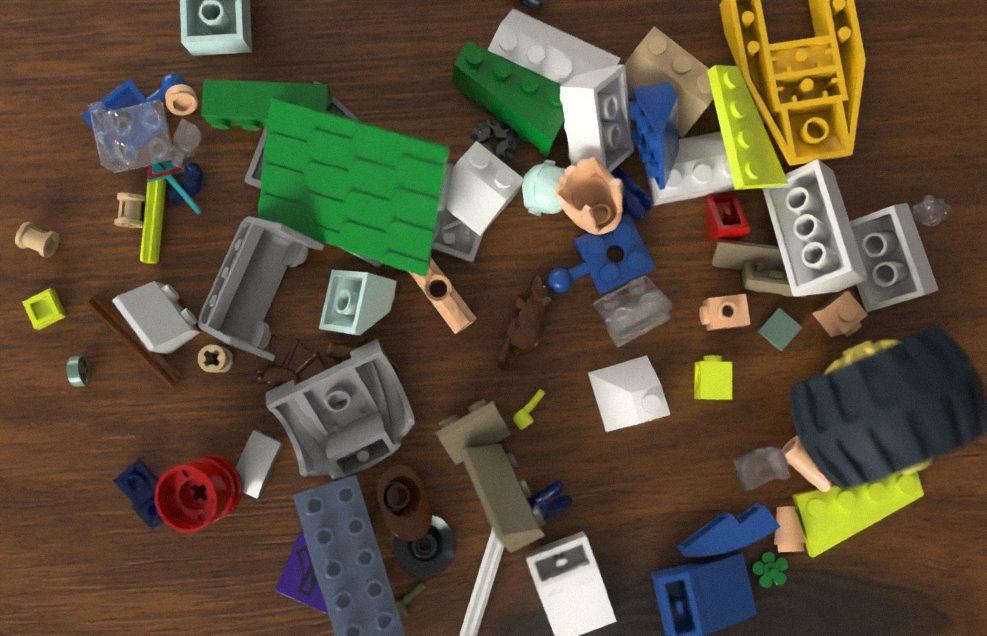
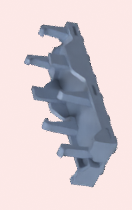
[293,475,405,636]

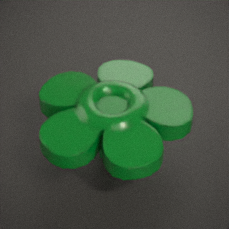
[752,551,788,588]

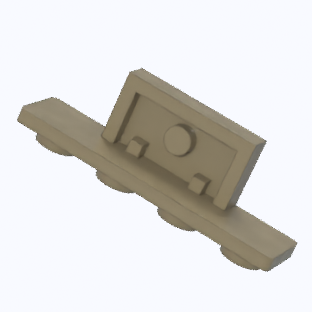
[712,239,807,298]

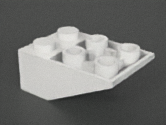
[525,531,616,636]

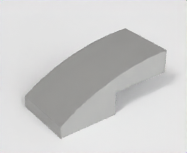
[236,430,284,499]

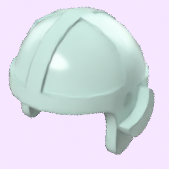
[522,160,565,216]

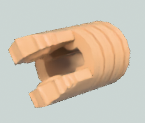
[780,435,833,492]

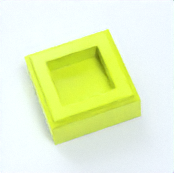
[22,288,67,330]

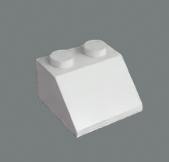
[446,141,525,236]
[112,281,200,354]

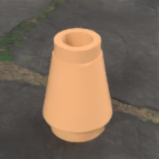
[774,506,806,552]

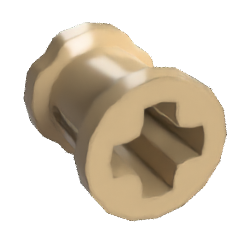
[114,193,145,228]
[15,222,59,258]
[198,344,233,373]

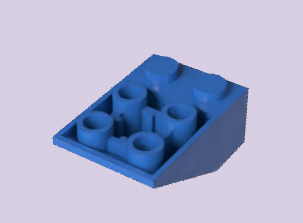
[629,82,679,190]
[651,552,757,636]

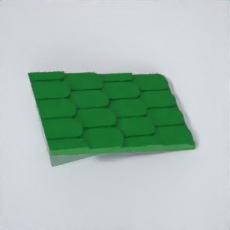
[258,96,454,277]

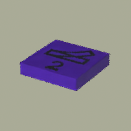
[274,531,329,615]

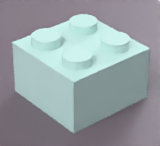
[180,0,252,56]

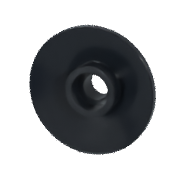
[393,514,456,578]

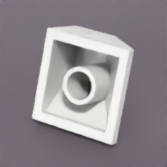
[588,355,671,432]

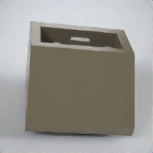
[436,399,511,465]

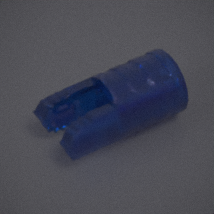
[610,166,654,220]
[528,480,573,520]

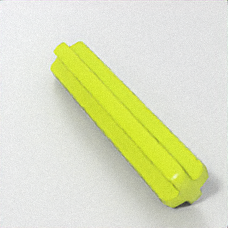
[140,178,167,264]

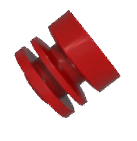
[155,454,243,533]

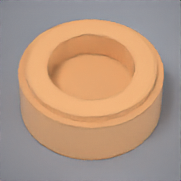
[165,84,198,115]

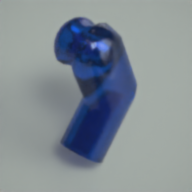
[167,163,204,205]

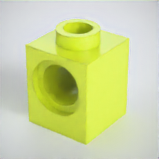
[694,355,732,400]

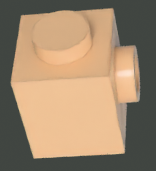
[812,290,868,337]
[699,294,750,331]

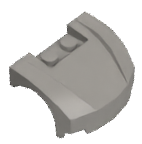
[265,339,415,479]

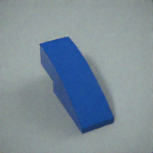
[675,503,780,557]

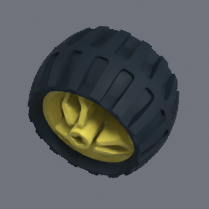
[790,325,987,489]

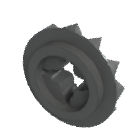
[469,118,517,164]

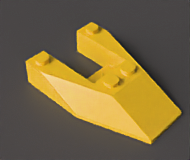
[719,0,866,166]

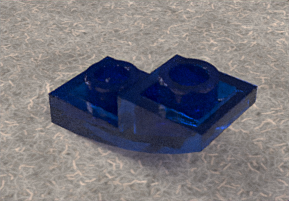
[113,458,164,530]

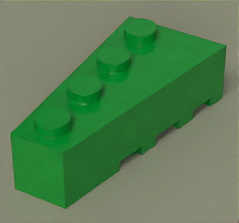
[452,41,565,158]

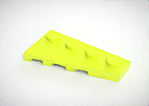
[707,65,788,190]
[792,471,924,557]

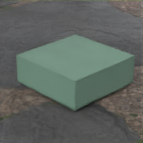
[757,307,803,351]

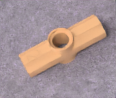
[409,258,477,335]

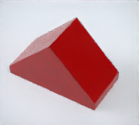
[705,193,750,242]

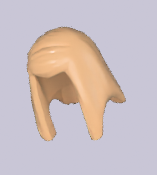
[555,157,623,235]

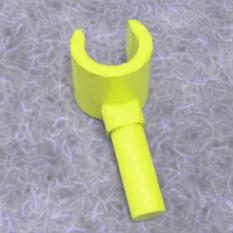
[513,389,546,430]

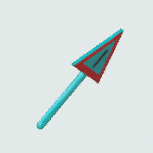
[146,147,202,214]

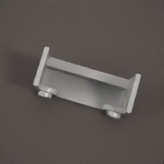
[198,216,325,361]

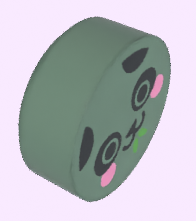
[66,355,91,387]

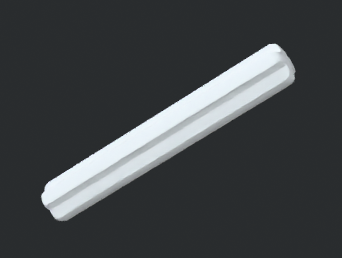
[459,529,504,636]

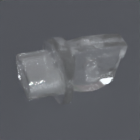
[171,119,202,168]

